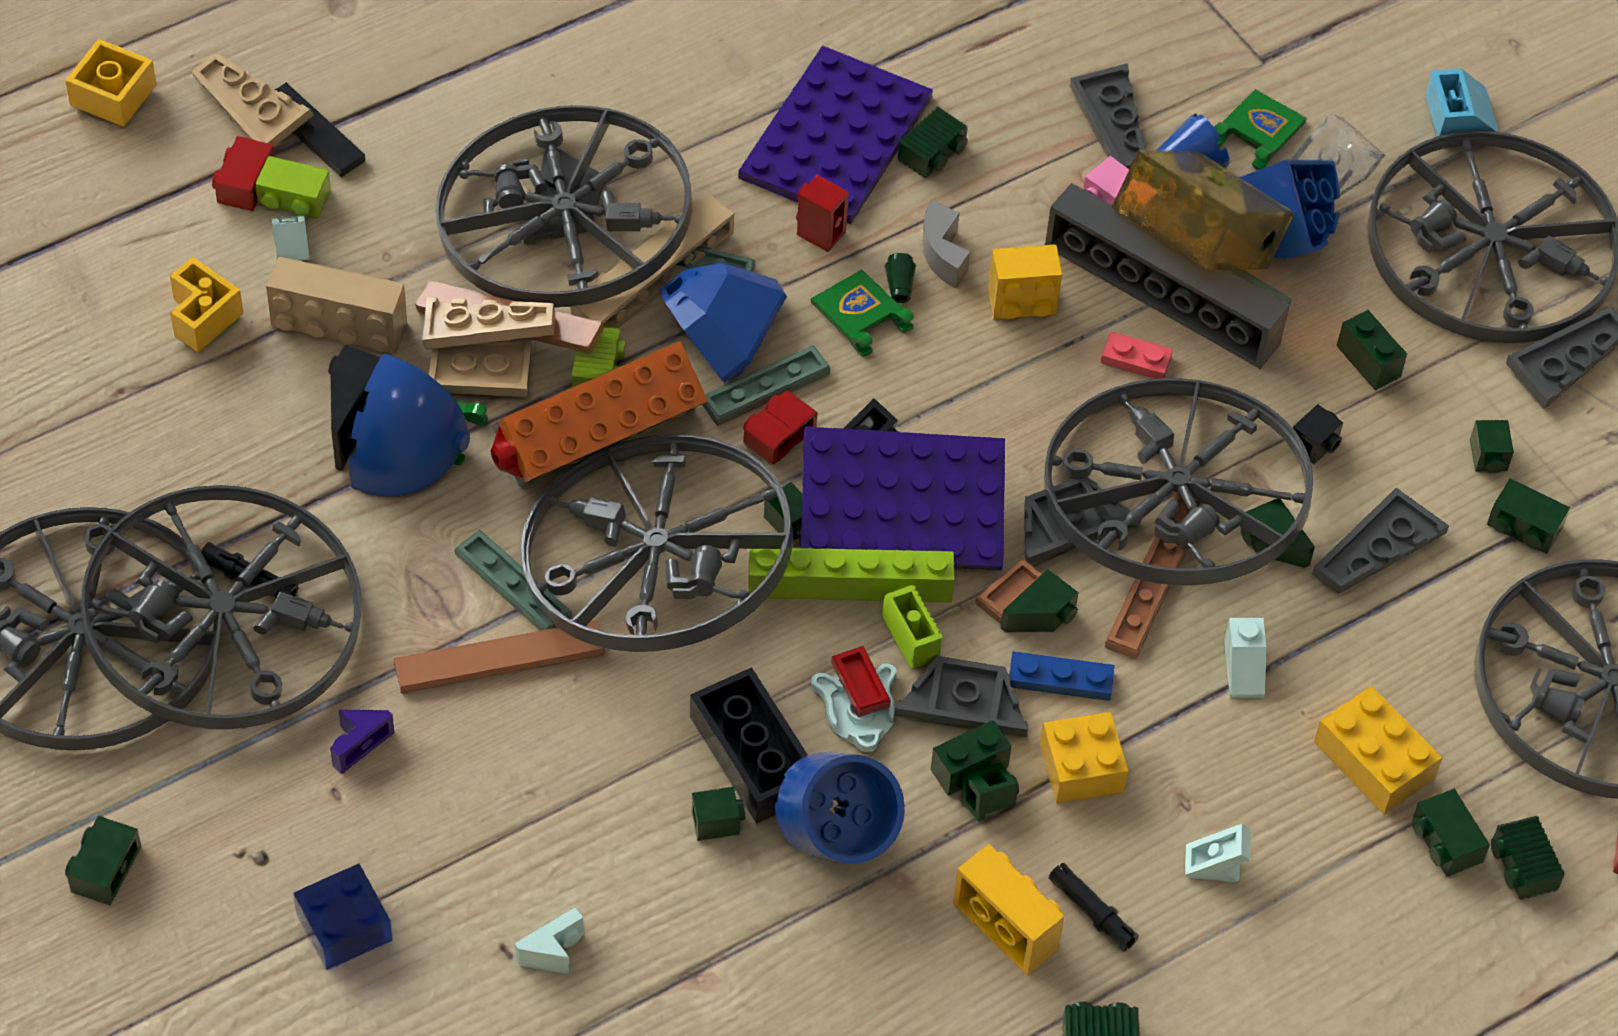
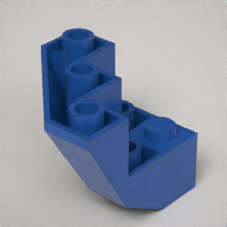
[659,262,787,383]

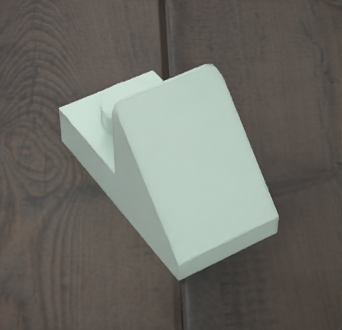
[1185,824,1251,882]
[514,907,584,974]

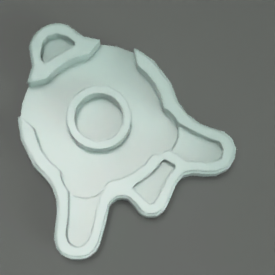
[811,663,897,752]

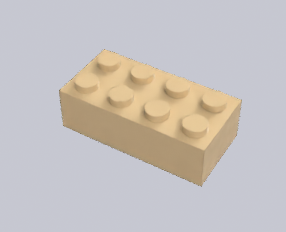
[266,256,408,354]

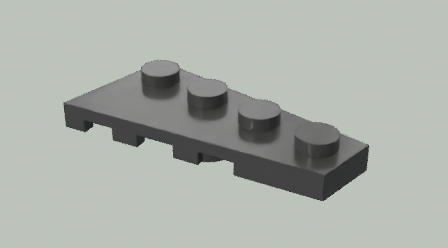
[1070,63,1148,172]
[1312,488,1449,594]

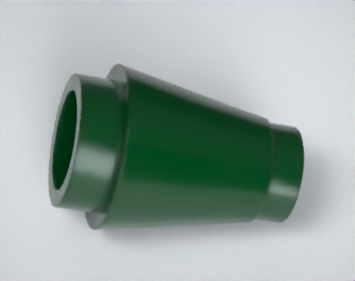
[884,253,916,303]

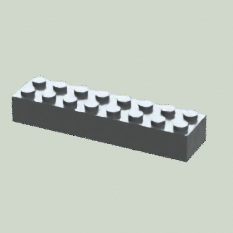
[1045,183,1290,369]

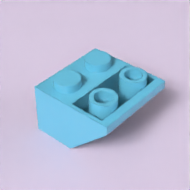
[1425,69,1499,137]

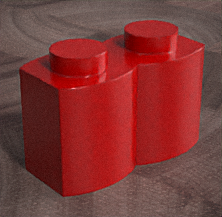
[743,391,818,464]

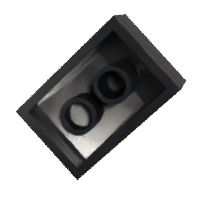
[328,345,381,471]

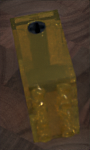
[1112,150,1295,270]

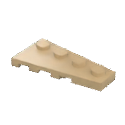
[422,297,556,350]

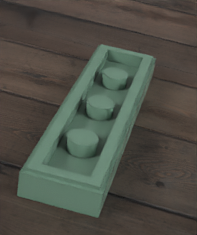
[703,345,830,426]
[455,529,572,631]

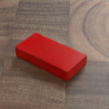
[831,646,891,717]

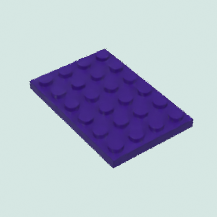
[738,45,933,224]
[800,426,1005,571]

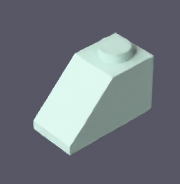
[272,216,310,261]
[1224,618,1266,698]

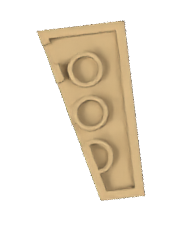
[192,52,313,148]

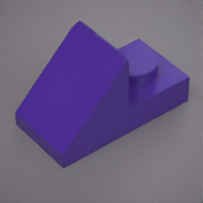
[330,709,395,774]

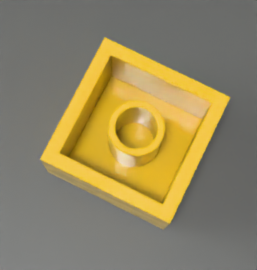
[65,38,157,127]
[987,244,1062,319]
[1039,712,1128,803]

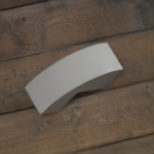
[922,200,970,288]

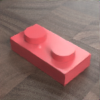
[1101,331,1173,379]

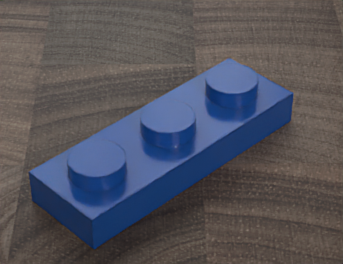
[1009,651,1115,701]

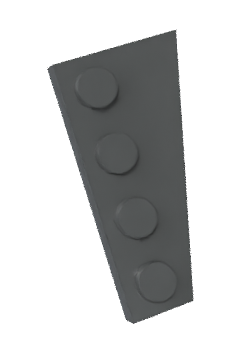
[1506,306,1618,409]

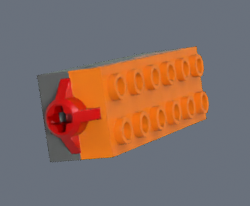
[490,341,708,486]

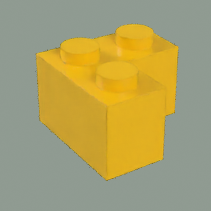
[170,256,244,353]

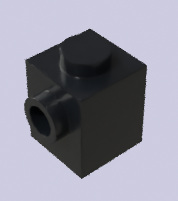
[1288,404,1343,464]

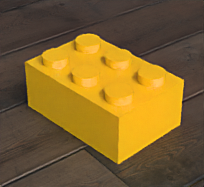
[1314,685,1442,814]
[953,844,1065,975]

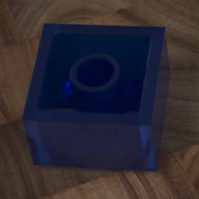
[293,863,393,971]

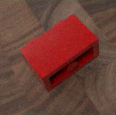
[212,136,274,211]
[796,175,849,252]

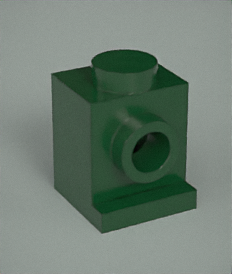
[961,763,1019,822]

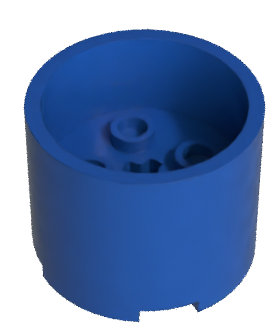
[775,752,905,864]

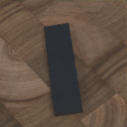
[275,82,366,177]

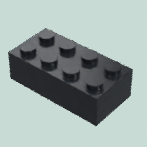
[690,667,808,824]

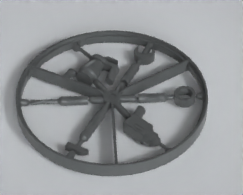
[436,105,692,308]
[1367,131,1618,343]
[1044,378,1313,585]
[521,434,793,652]
[81,485,362,730]
[0,507,222,750]
[1474,559,1618,799]

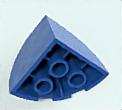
[1223,160,1340,259]
[349,353,470,497]

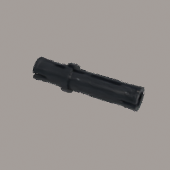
[201,542,299,598]
[1048,863,1139,951]

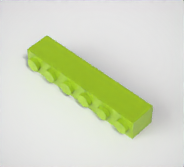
[748,548,954,602]

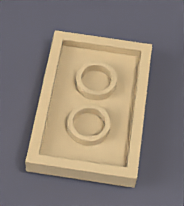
[429,338,532,397]

